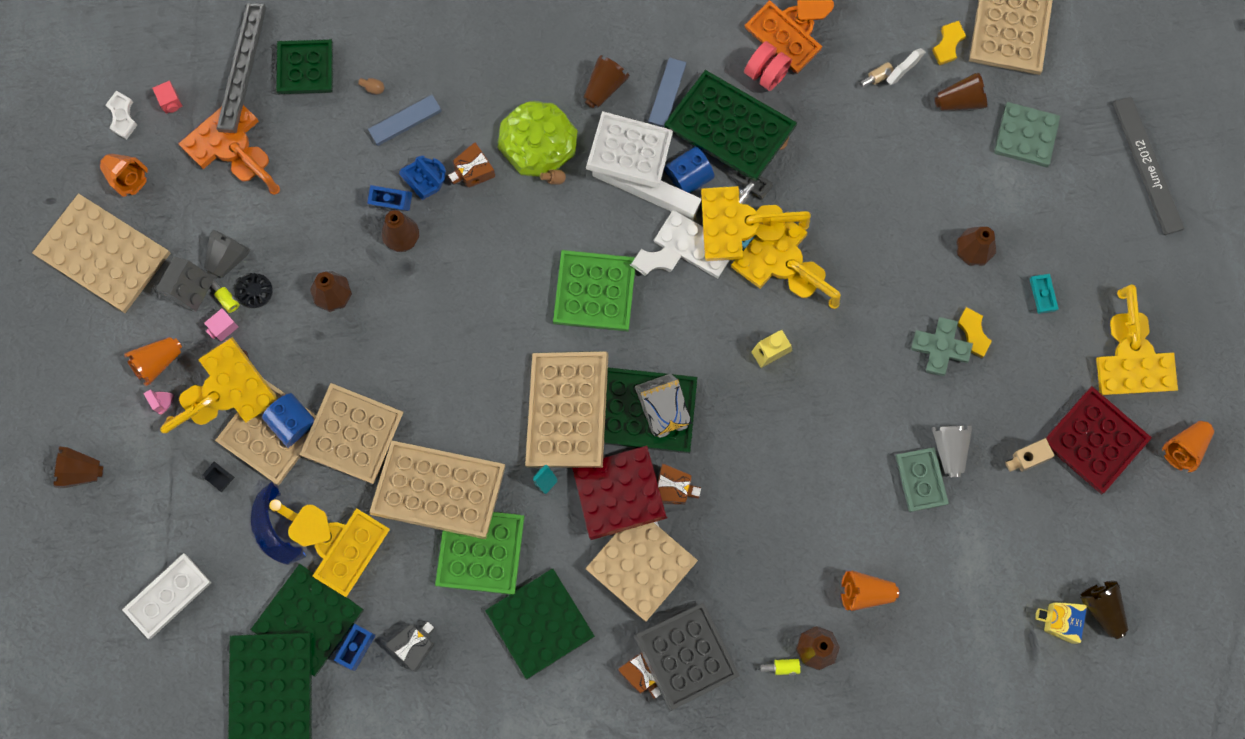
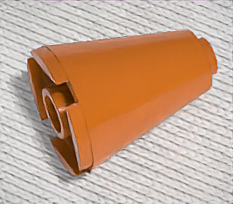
[124,337,182,386]
[1162,421,1214,472]
[841,571,899,611]

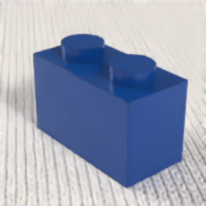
[367,185,413,211]
[334,624,376,671]

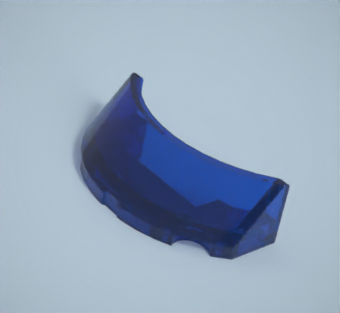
[251,482,306,565]

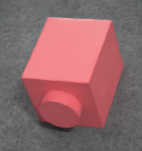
[153,80,183,114]

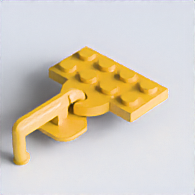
[701,186,811,261]
[731,222,841,309]
[1096,284,1178,395]
[160,337,278,434]
[269,499,390,597]

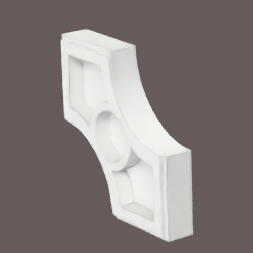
[886,48,926,85]
[106,91,137,140]
[630,245,681,276]

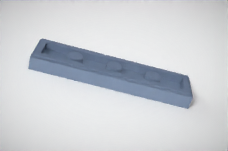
[648,58,687,128]
[368,95,442,146]

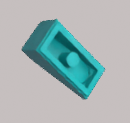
[533,464,557,494]

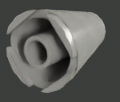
[932,425,972,477]

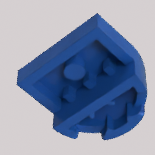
[399,156,446,200]

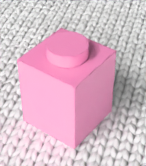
[204,308,239,342]

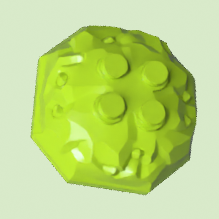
[498,101,578,177]

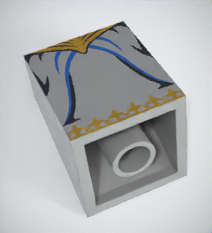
[635,373,692,437]

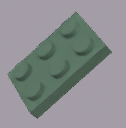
[895,447,949,512]

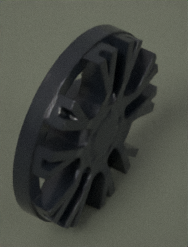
[236,273,273,308]

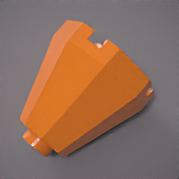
[100,154,148,197]

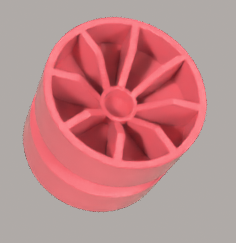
[744,41,792,91]

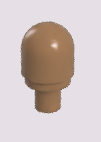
[358,78,384,95]
[540,169,566,185]

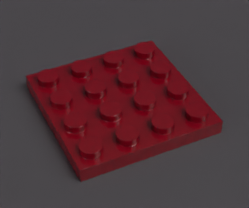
[1044,386,1152,495]
[572,446,667,540]

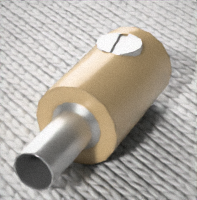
[860,62,894,87]

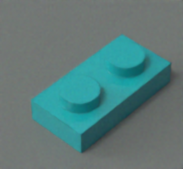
[1030,274,1059,314]

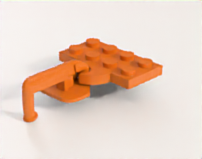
[745,0,834,74]
[178,105,280,195]

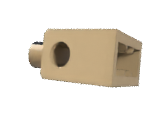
[1005,438,1054,472]

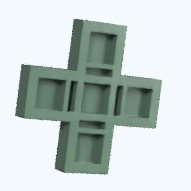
[911,317,973,377]

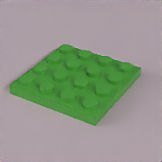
[553,250,635,332]
[435,512,525,595]

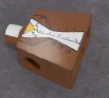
[448,142,495,187]
[658,464,701,505]
[618,653,661,699]

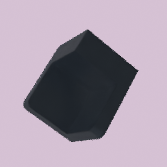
[201,462,235,492]

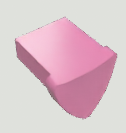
[143,390,174,415]

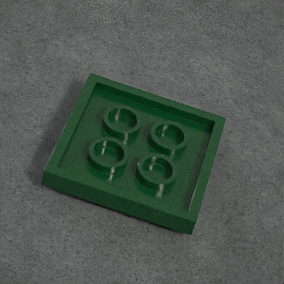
[276,39,333,94]

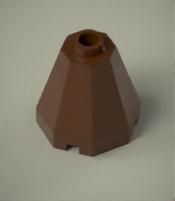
[957,226,996,266]
[310,271,352,312]
[53,446,104,489]
[796,626,840,671]

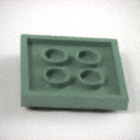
[994,102,1060,167]

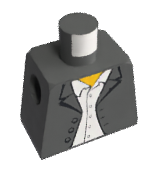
[386,621,435,672]

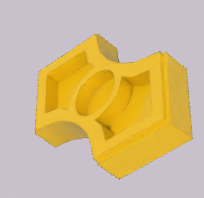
[932,21,966,66]
[957,307,992,358]

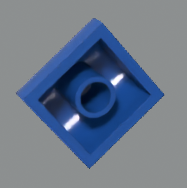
[663,147,714,193]
[262,393,315,448]

